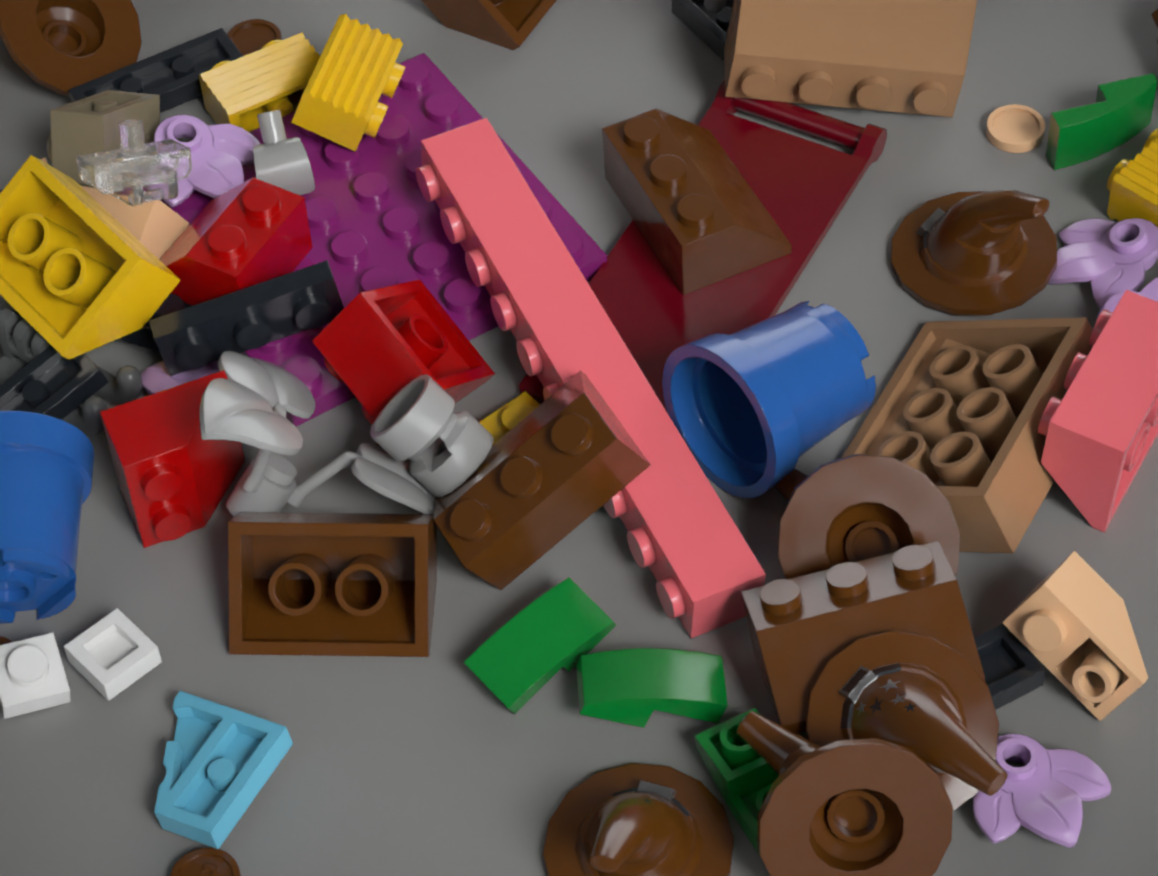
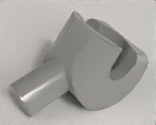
[253,110,315,195]

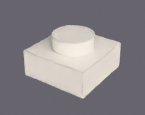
[64,608,162,701]
[0,632,71,719]

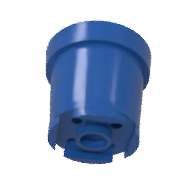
[662,301,876,498]
[0,411,95,624]

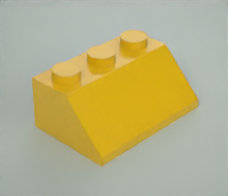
[0,155,181,360]

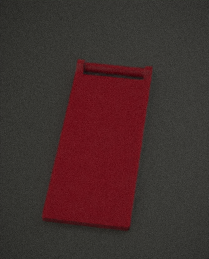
[519,79,887,412]

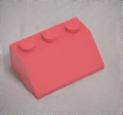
[1038,290,1158,533]

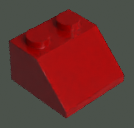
[159,177,313,305]
[312,279,495,425]
[100,370,245,548]

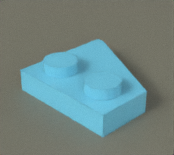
[154,691,293,849]

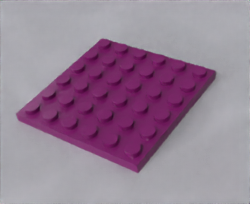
[123,53,607,427]

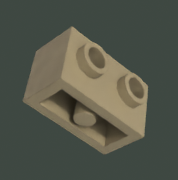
[47,90,160,190]

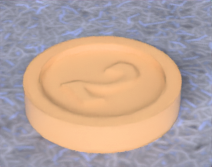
[986,104,1045,153]

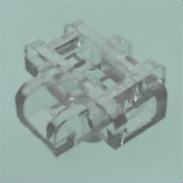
[76,120,192,206]

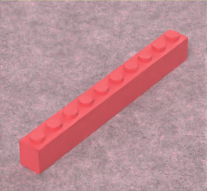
[416,118,766,639]

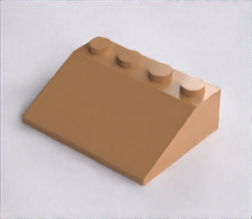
[724,0,977,117]
[841,317,1093,554]

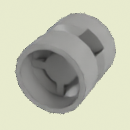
[370,375,494,497]

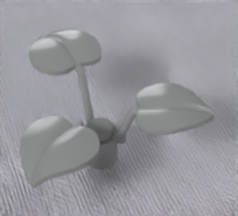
[200,351,435,517]

